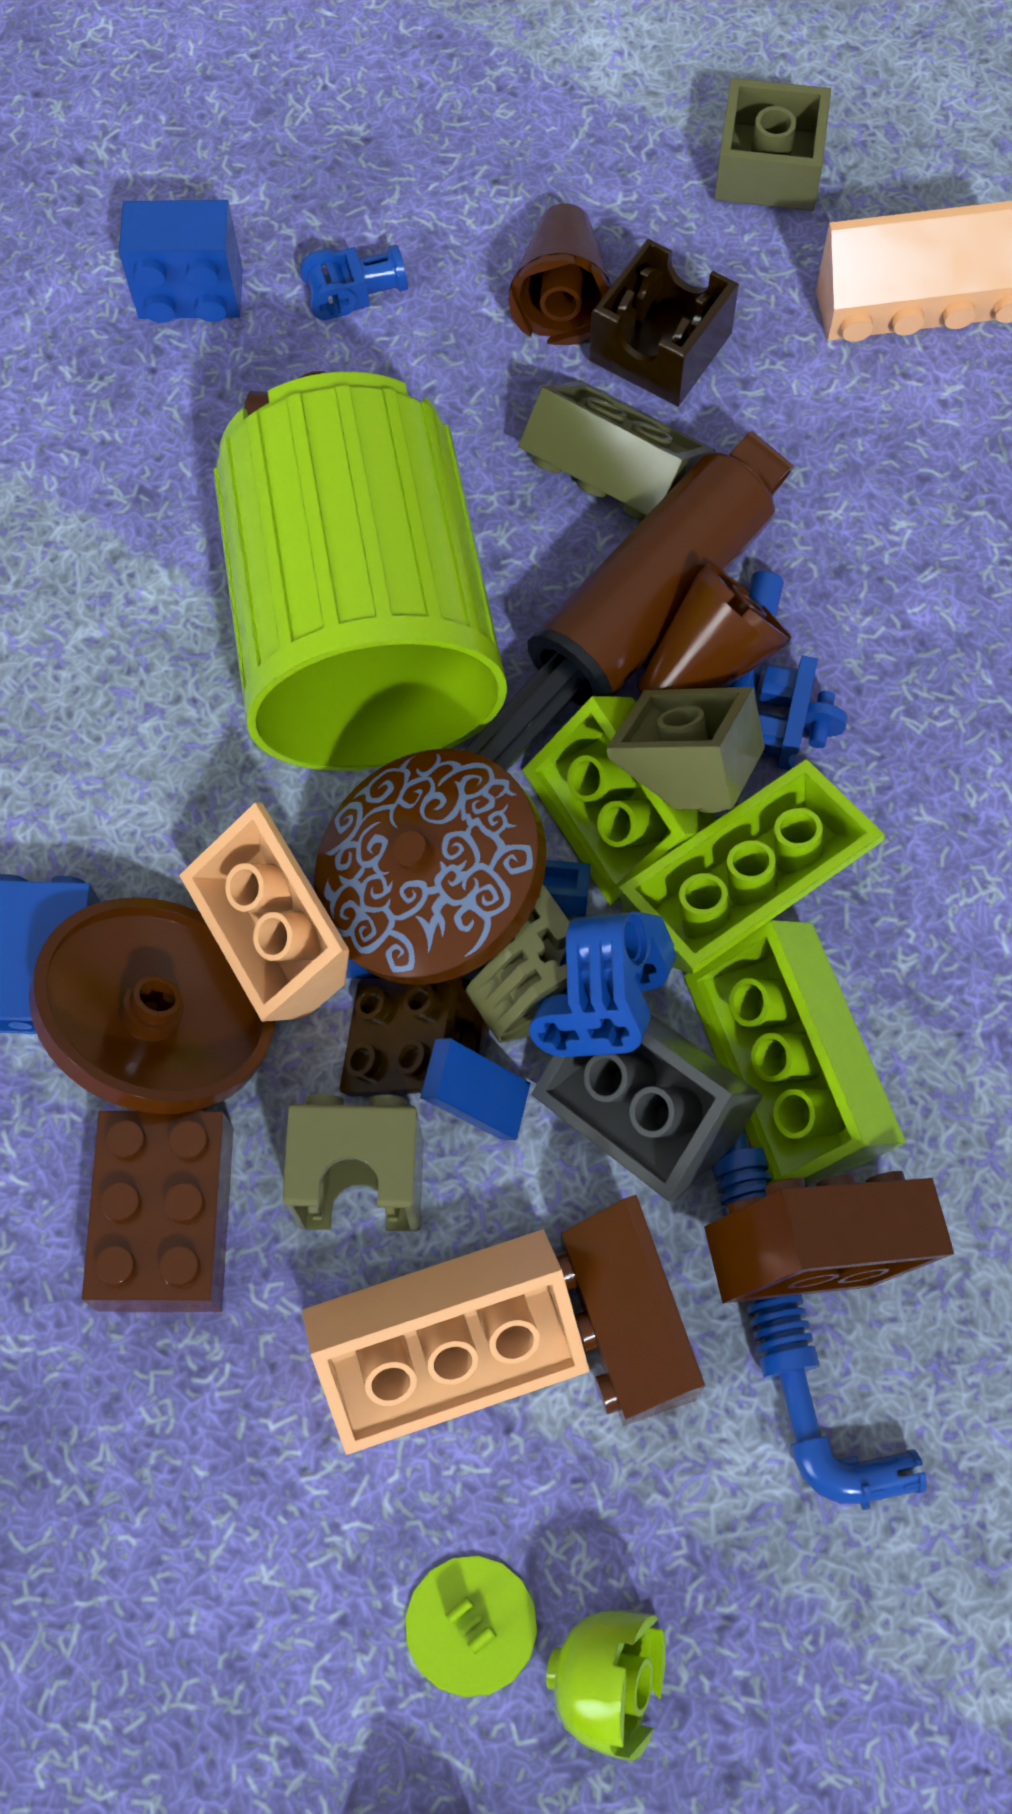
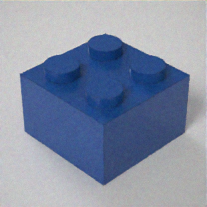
[119,199,243,323]

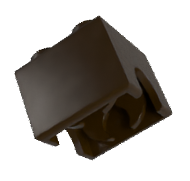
[590,238,739,407]

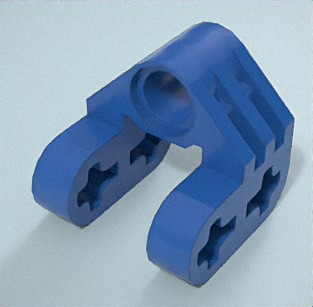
[529,911,676,1057]

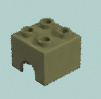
[283,1094,424,1232]

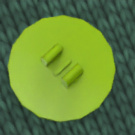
[405,1556,537,1697]

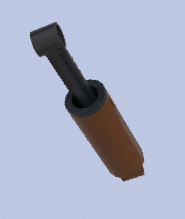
[464,431,794,771]

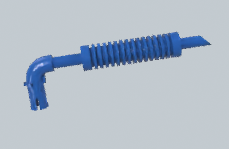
[712,1131,927,1510]

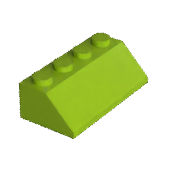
[618,759,885,974]
[684,920,906,1185]

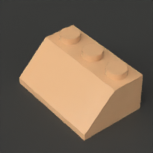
[179,802,349,1022]

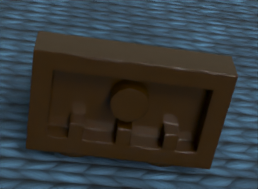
[339,976,489,1097]

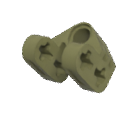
[465,884,570,1043]

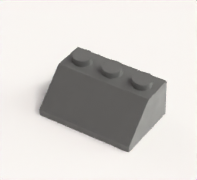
[531,1013,764,1201]

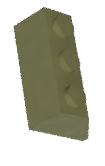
[518,380,715,520]

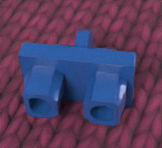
[758,655,847,770]

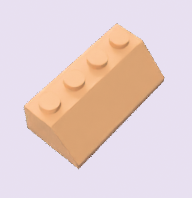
[816,201,1012,342]
[302,1229,590,1455]

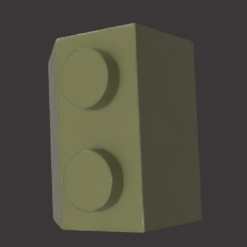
[606,687,765,813]

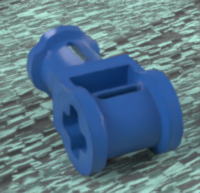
[299,244,408,321]

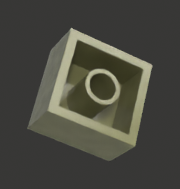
[714,78,831,211]

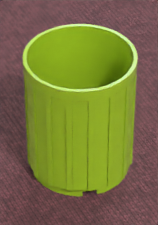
[213,372,507,771]

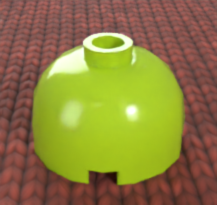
[546,1609,666,1762]

